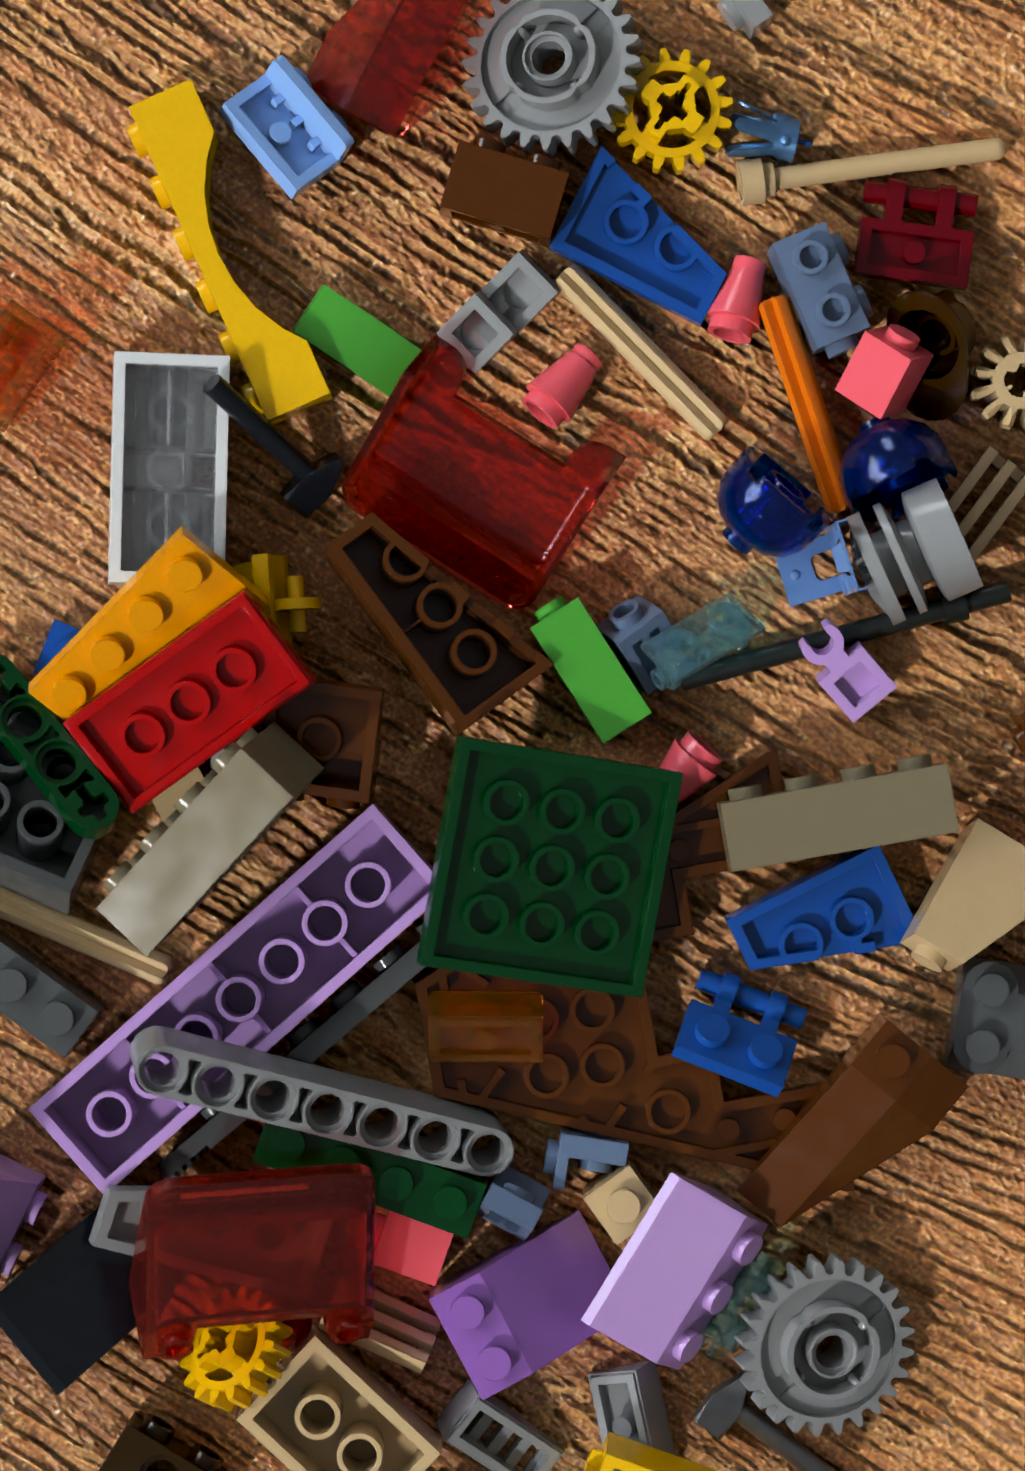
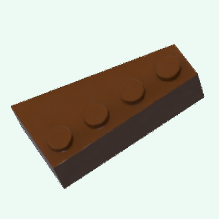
[322,512,554,736]

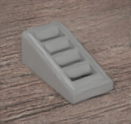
[436,1379,564,1471]

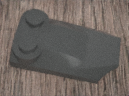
[943,956,1025,1080]

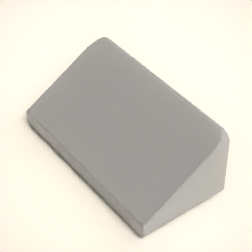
[587,1360,675,1471]

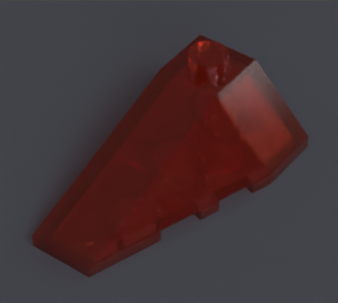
[307,0,471,137]

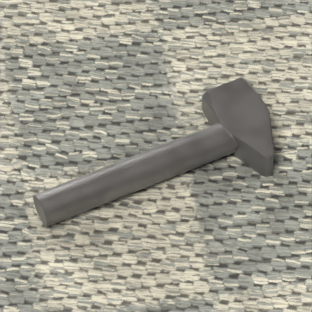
[692,1371,837,1471]

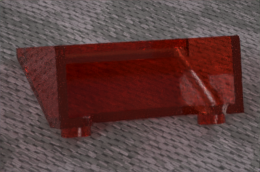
[342,335,626,609]
[129,1163,376,1360]

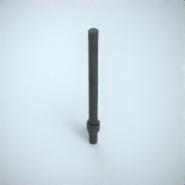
[679,580,1012,691]

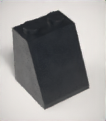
[0,1204,177,1396]

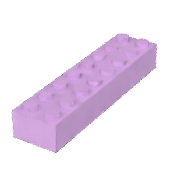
[28,802,433,1194]

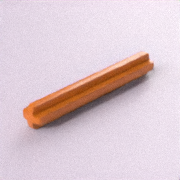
[758,294,857,513]

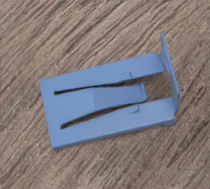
[773,518,869,607]

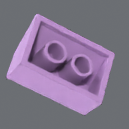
[581,1172,769,1370]

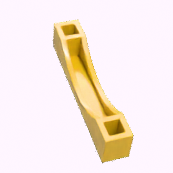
[126,79,333,425]

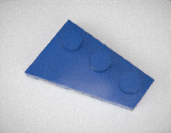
[549,146,727,327]
[723,846,914,970]

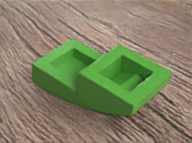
[291,284,424,399]

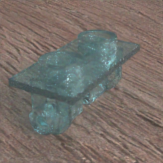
[640,592,765,690]
[701,1249,782,1358]

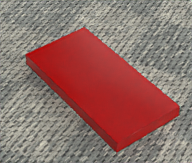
[62,587,316,814]

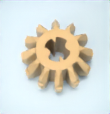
[968,335,1025,431]

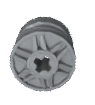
[846,478,984,626]

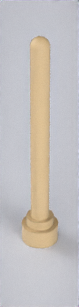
[735,138,1007,206]

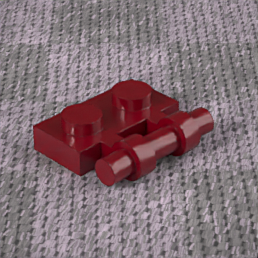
[852,177,978,291]

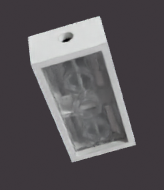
[108,351,230,585]

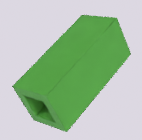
[529,595,652,744]

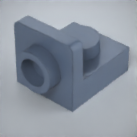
[597,595,692,695]
[543,1126,629,1191]
[476,1166,550,1241]

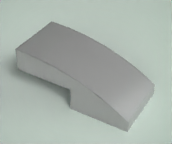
[437,250,561,374]

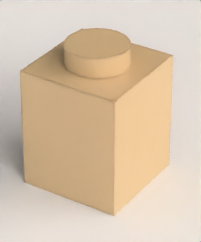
[582,1156,656,1245]

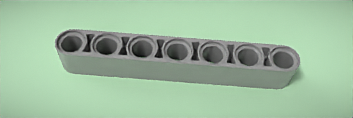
[129,1026,514,1176]

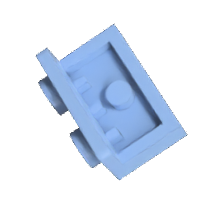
[218,55,354,200]

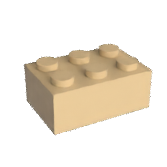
[236,1324,442,1471]

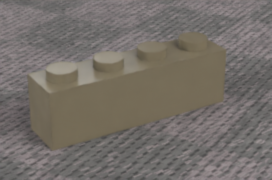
[716,754,960,872]

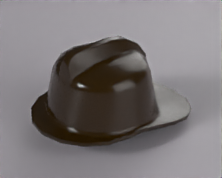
[887,290,977,421]

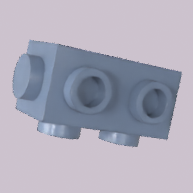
[766,221,872,359]

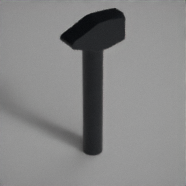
[203,374,344,518]

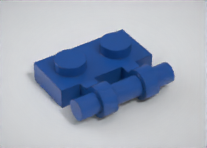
[671,968,808,1097]

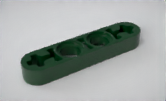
[0,654,119,839]

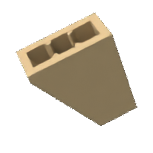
[900,818,1025,972]

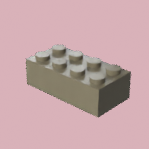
[96,721,325,956]

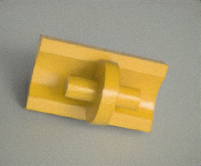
[232,553,322,647]

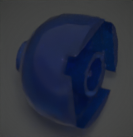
[839,417,958,522]
[716,446,831,558]

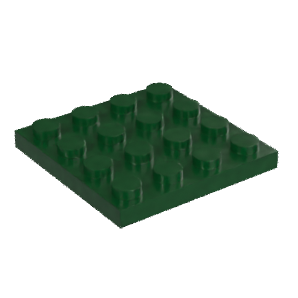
[416,734,683,998]

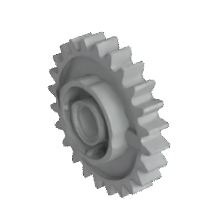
[462,0,645,158]
[734,1252,915,1437]

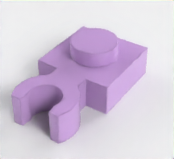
[798,618,897,723]

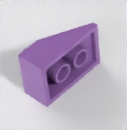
[429,1209,611,1401]

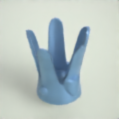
[725,98,813,163]

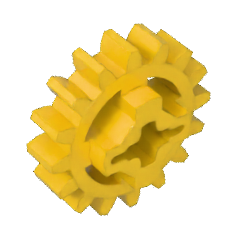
[612,48,733,175]
[180,1284,293,1412]

